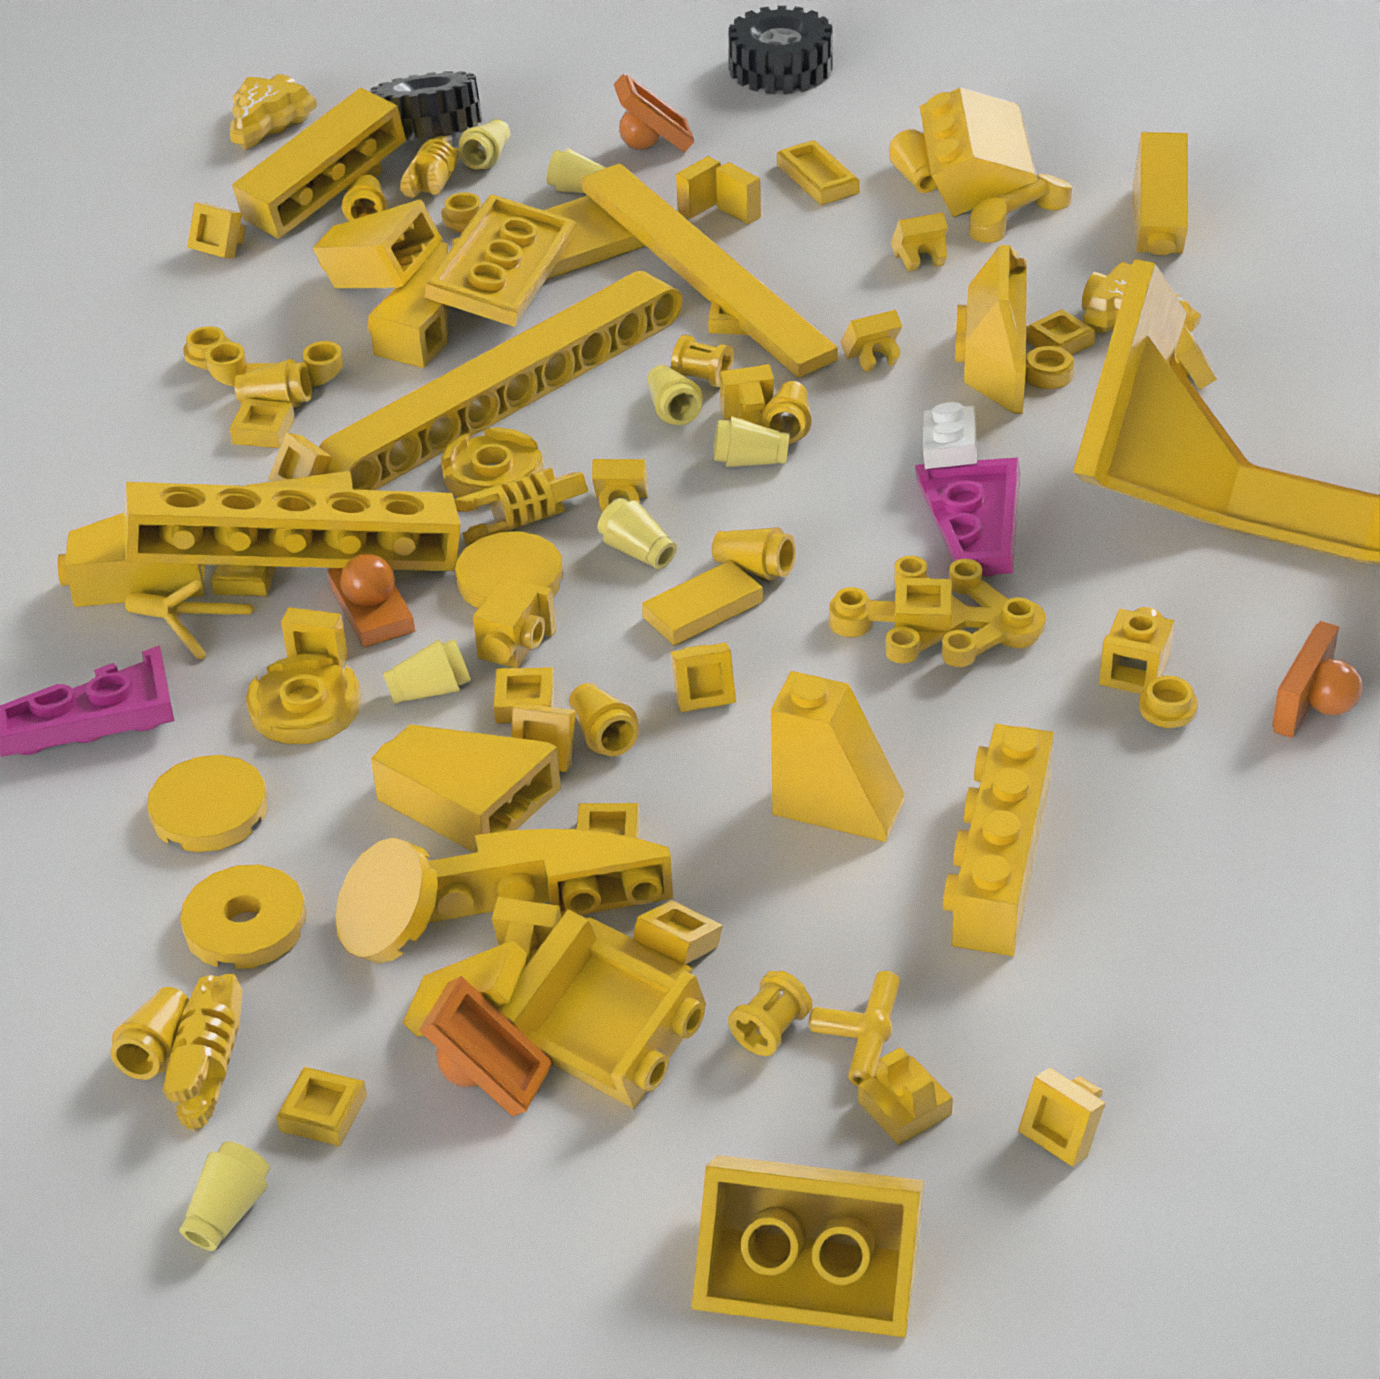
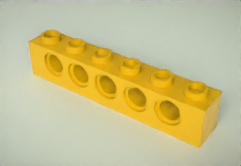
[124,482,461,571]

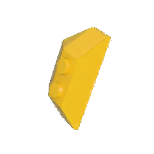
[955,245,1027,414]

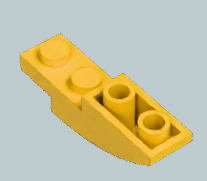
[428,829,673,923]

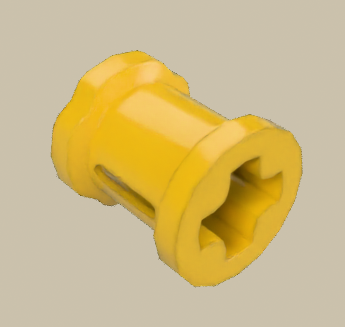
[671,334,734,387]
[728,970,812,1057]

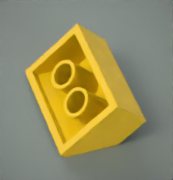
[919,88,1037,217]
[691,1155,925,1338]

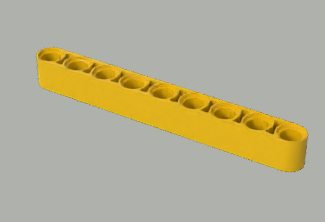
[319,270,683,490]

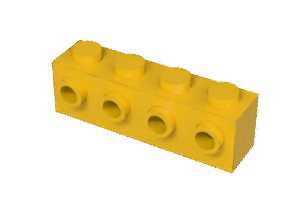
[231,87,406,239]
[943,723,1054,956]

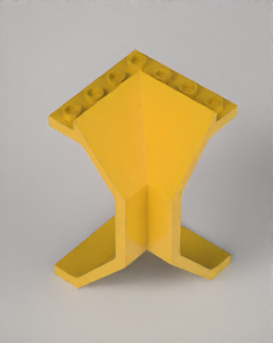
[1073,259,1380,565]

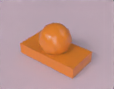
[613,73,694,153]
[327,554,415,648]
[1272,620,1363,738]
[419,976,553,1117]

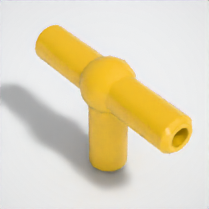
[809,970,900,1086]

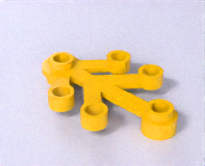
[829,555,1046,667]

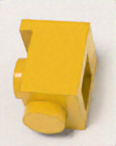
[473,576,556,668]
[1099,607,1175,694]

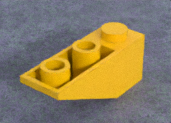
[368,242,450,368]

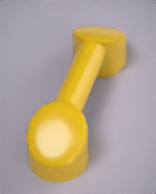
[969,173,1072,243]
[205,341,344,387]

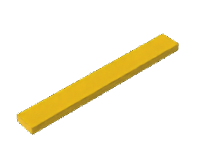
[582,163,838,378]

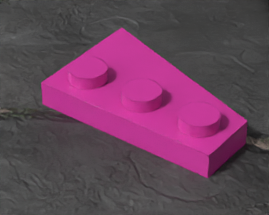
[914,457,1021,577]
[0,645,175,757]

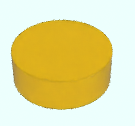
[1025,346,1074,389]

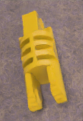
[400,135,459,198]
[454,468,588,545]
[162,974,243,1131]

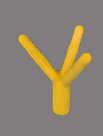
[125,580,254,660]

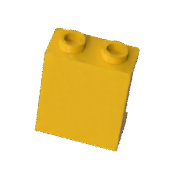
[496,909,707,1109]

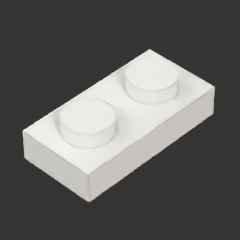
[923,402,977,469]

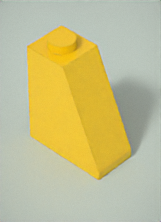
[1133,132,1188,256]
[313,199,443,288]
[57,512,206,607]
[771,671,904,842]
[370,724,561,853]

